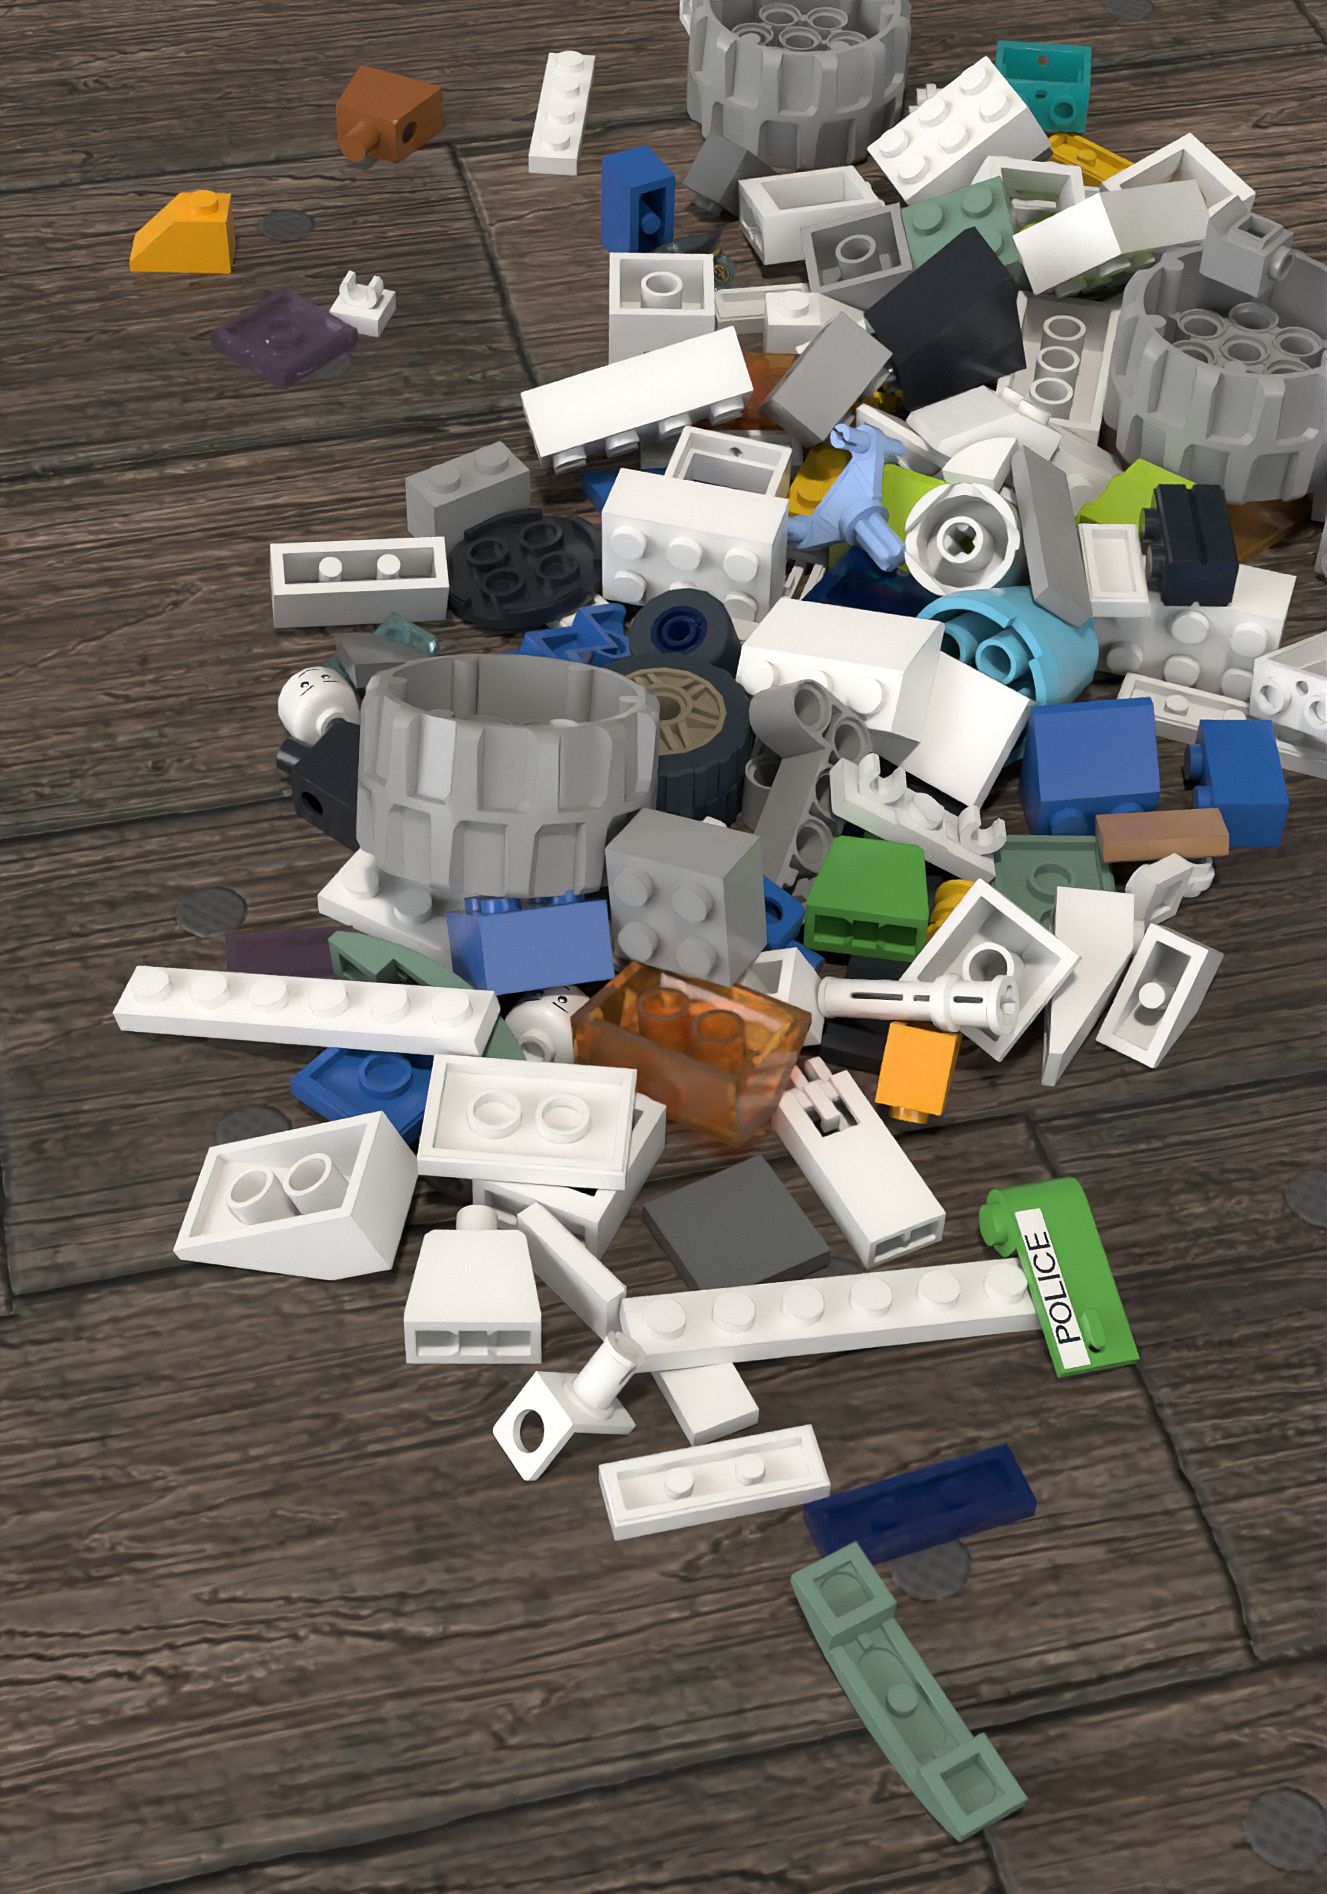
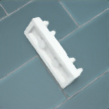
[829,753,1007,883]

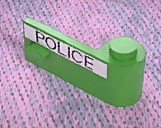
[979,1176,1140,1378]

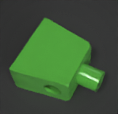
[803,830,929,963]

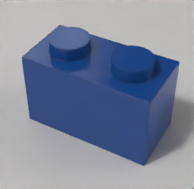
[601,145,675,253]
[1184,719,1290,847]

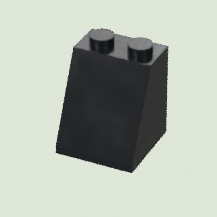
[863,226,1027,411]

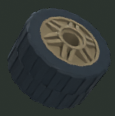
[600,651,753,826]

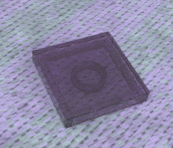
[210,288,358,390]

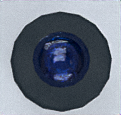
[629,588,741,679]

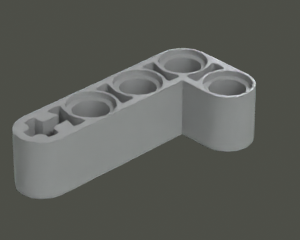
[749,679,872,924]

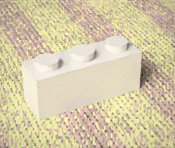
[270,536,449,628]

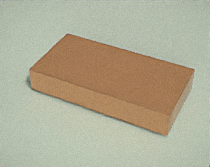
[1095,808,1229,863]

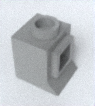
[1199,195,1295,298]

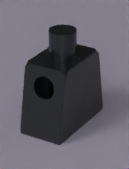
[276,721,361,853]

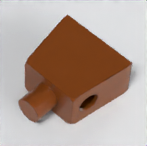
[336,65,444,163]

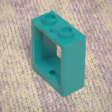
[995,40,1091,133]

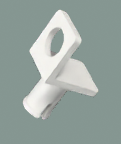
[493,1331,647,1481]

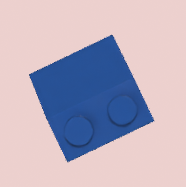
[1017,696,1160,836]

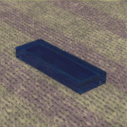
[803,1443,1037,1566]

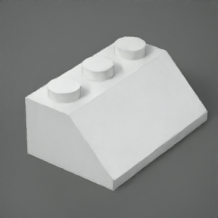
[735,597,946,742]

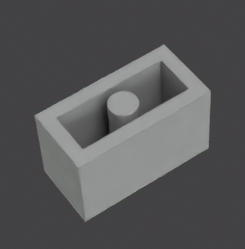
[405,441,530,556]

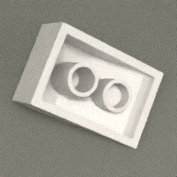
[173,1111,418,1280]

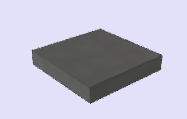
[642,1154,831,1291]

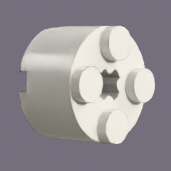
[904,483,1028,597]

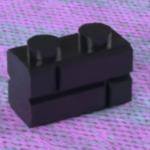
[1139,484,1239,607]

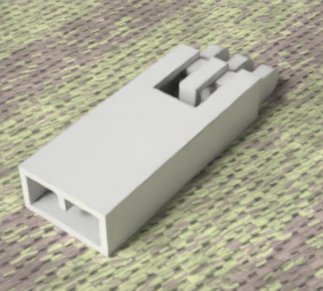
[758,1056,946,1270]

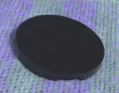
[446,508,602,629]

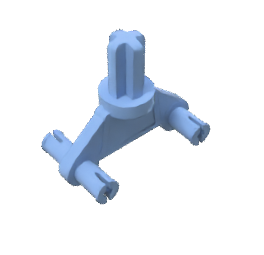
[787,424,906,572]

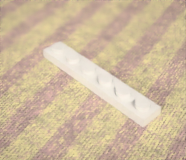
[113,966,501,1057]
[619,1257,1042,1373]

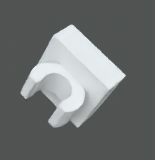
[329,271,396,337]

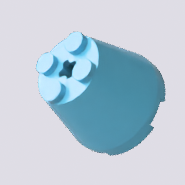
[916,585,1099,767]

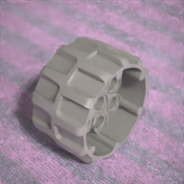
[686,0,912,172]
[1103,245,1327,506]
[356,654,661,898]

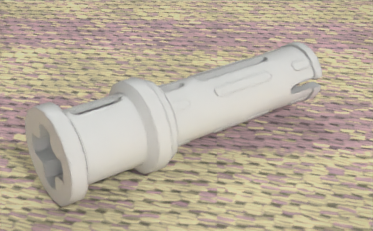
[818,973,1019,1035]

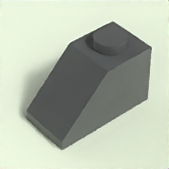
[682,131,780,218]

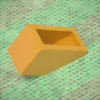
[129,190,236,274]
[875,1020,963,1124]

